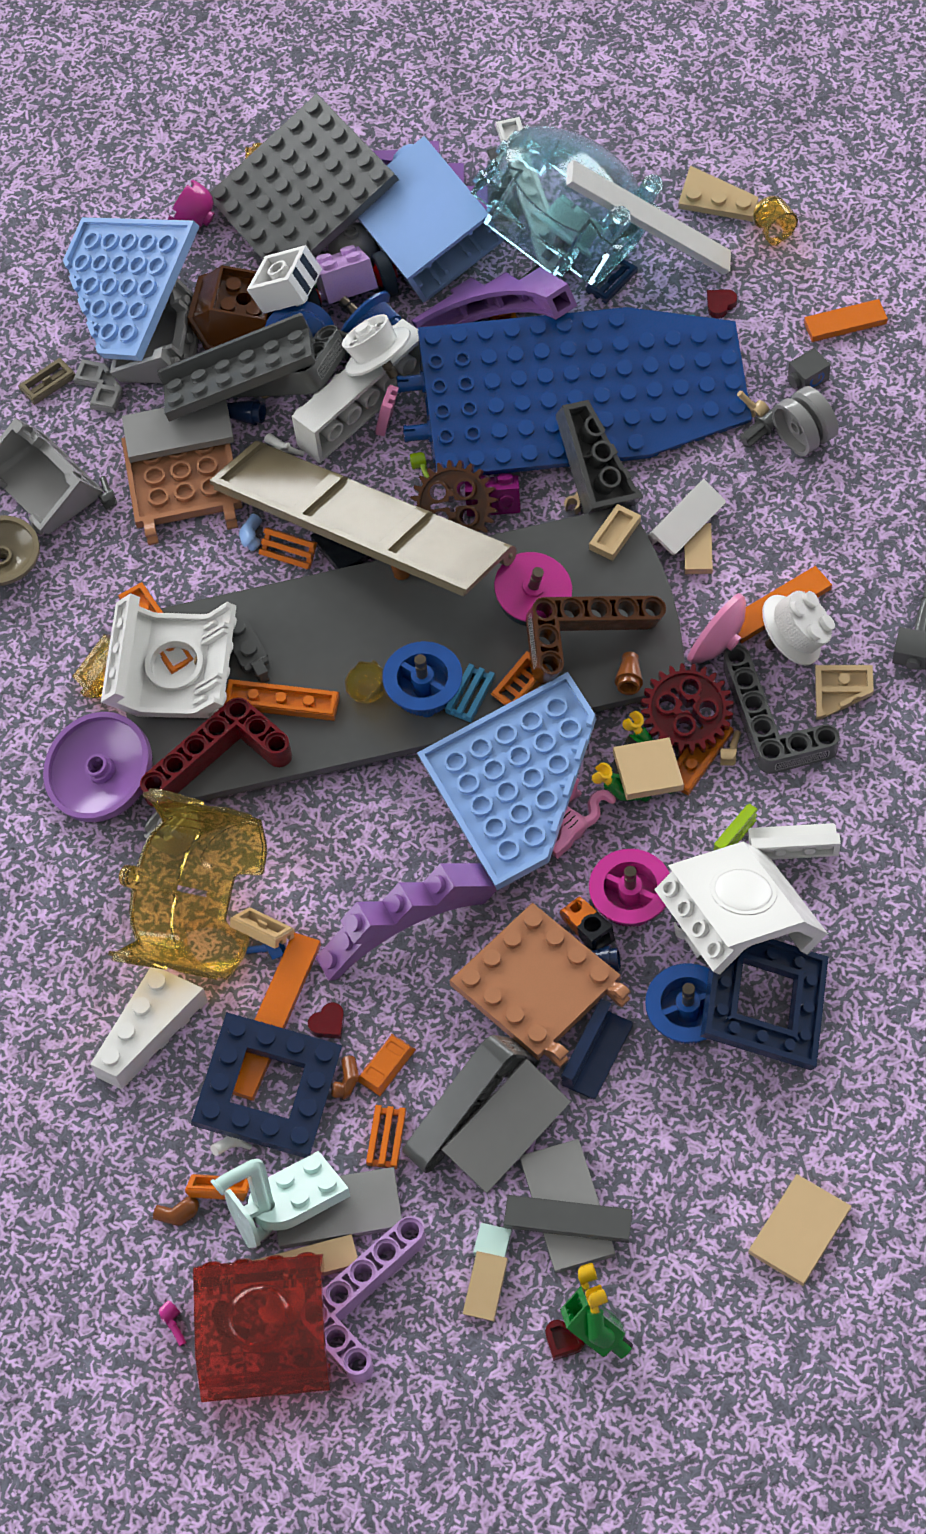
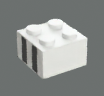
[247,245,322,314]

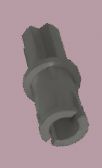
[740,409,775,447]

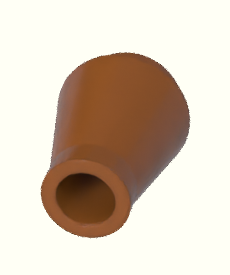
[615,652,643,695]

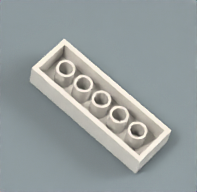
[292,318,421,463]

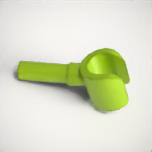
[410,452,429,478]

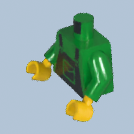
[592,711,673,802]
[560,1263,633,1359]

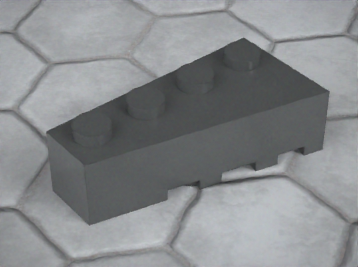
[555,400,643,514]

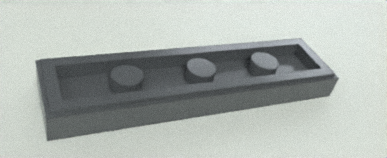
[503,1195,633,1243]

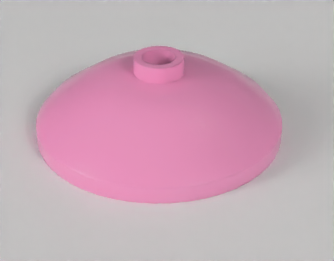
[687,593,746,664]

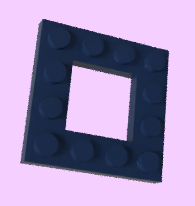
[700,939,829,1070]
[191,1012,342,1158]

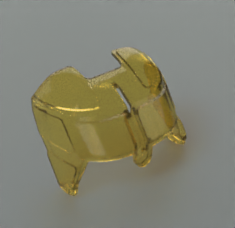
[108,788,267,980]

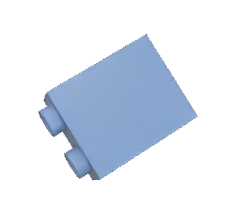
[357,136,505,303]

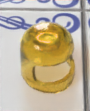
[753,196,798,246]

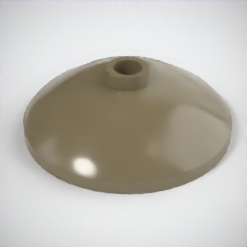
[0,515,40,586]

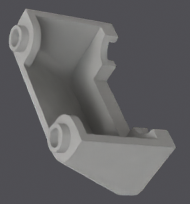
[110,278,199,384]
[0,418,103,535]

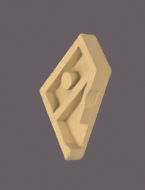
[815,665,874,720]

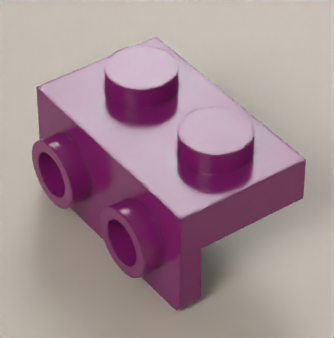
[465,473,521,517]

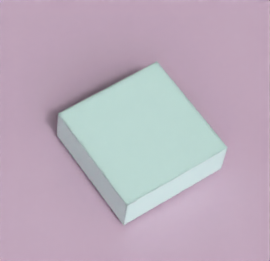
[473,1223,512,1257]

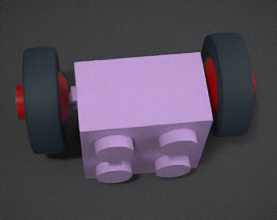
[307,245,399,307]

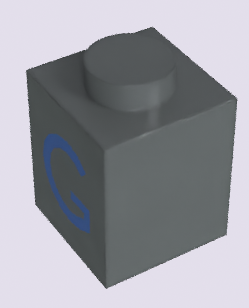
[787,348,831,390]

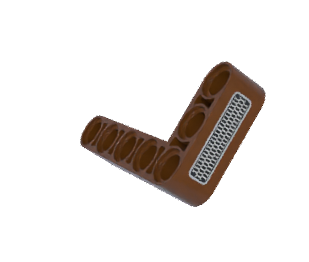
[526,596,666,684]

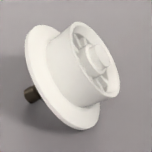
[342,314,411,379]

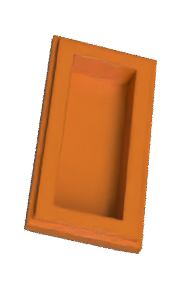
[357,1034,416,1096]
[185,1174,249,1201]

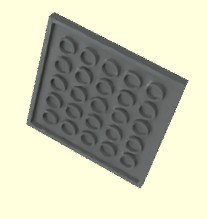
[210,93,399,259]

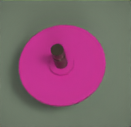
[494,552,572,626]

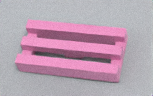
[375,385,399,436]

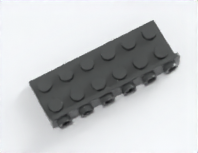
[158,313,316,422]

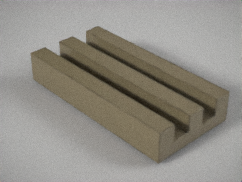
[18,358,75,405]

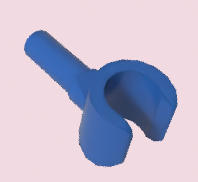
[244,943,286,960]

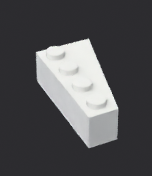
[90,964,208,1089]

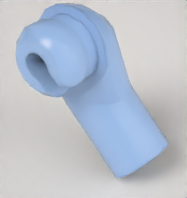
[239,513,262,551]

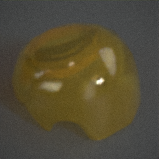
[345,660,385,704]

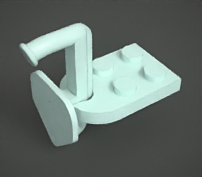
[211,1151,350,1248]

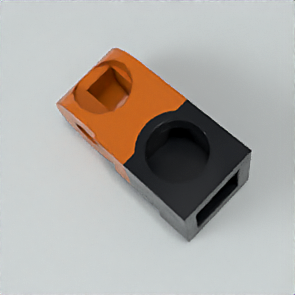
[560,897,615,951]

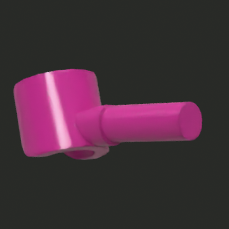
[159,1300,187,1347]

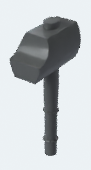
[892,584,926,670]

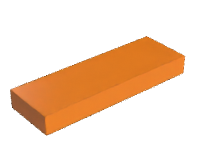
[804,299,888,342]
[677,715,734,796]

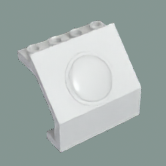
[101,593,237,718]
[654,842,828,975]

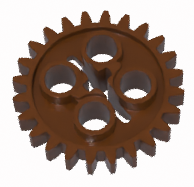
[410,460,499,533]

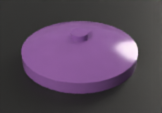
[43,712,153,822]

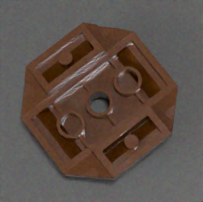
[187,265,274,351]

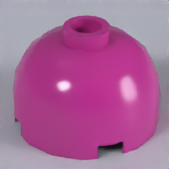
[168,179,215,228]

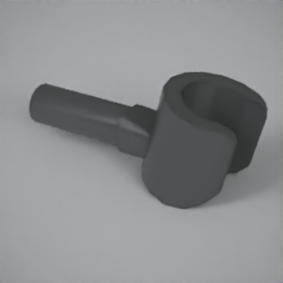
[98,476,117,509]

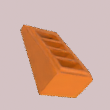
[491,651,551,706]

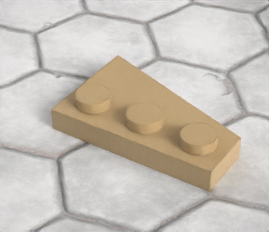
[678,166,759,222]

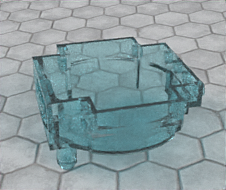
[471,125,663,288]

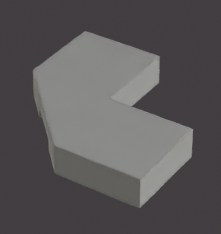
[73,359,123,413]

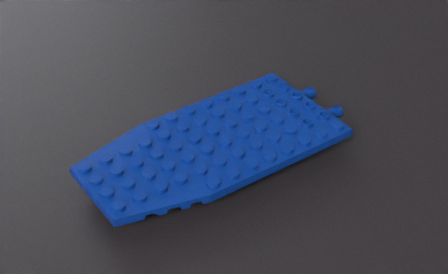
[396,307,752,475]

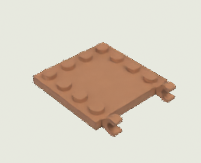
[121,438,242,545]
[450,903,631,1068]

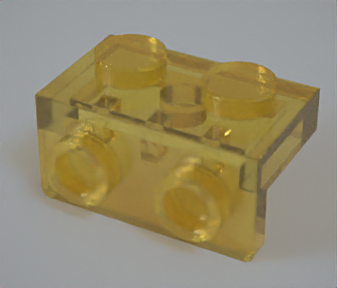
[72,634,111,699]

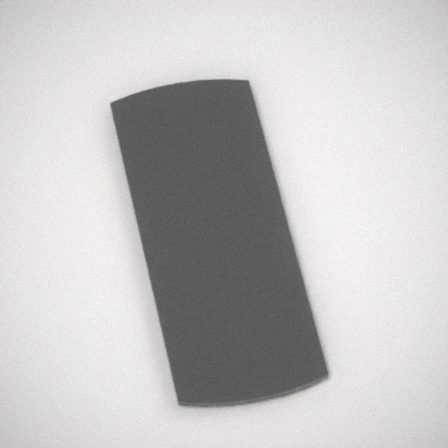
[126,505,684,809]

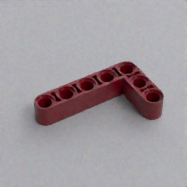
[140,697,292,807]

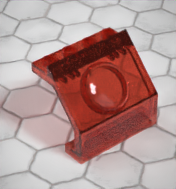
[193,1252,331,1402]

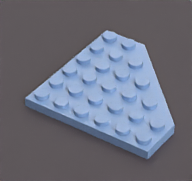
[63,217,200,361]
[417,672,596,890]

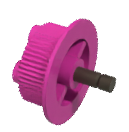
[589,849,670,927]

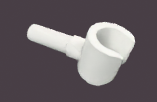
[674,922,702,959]

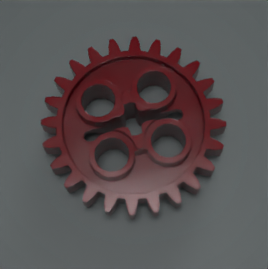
[641,663,734,755]

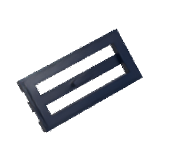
[586,255,638,304]

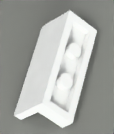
[647,479,726,555]
[748,823,841,860]

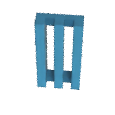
[445,663,495,723]

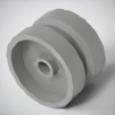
[772,386,839,456]

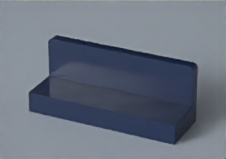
[561,999,633,1099]

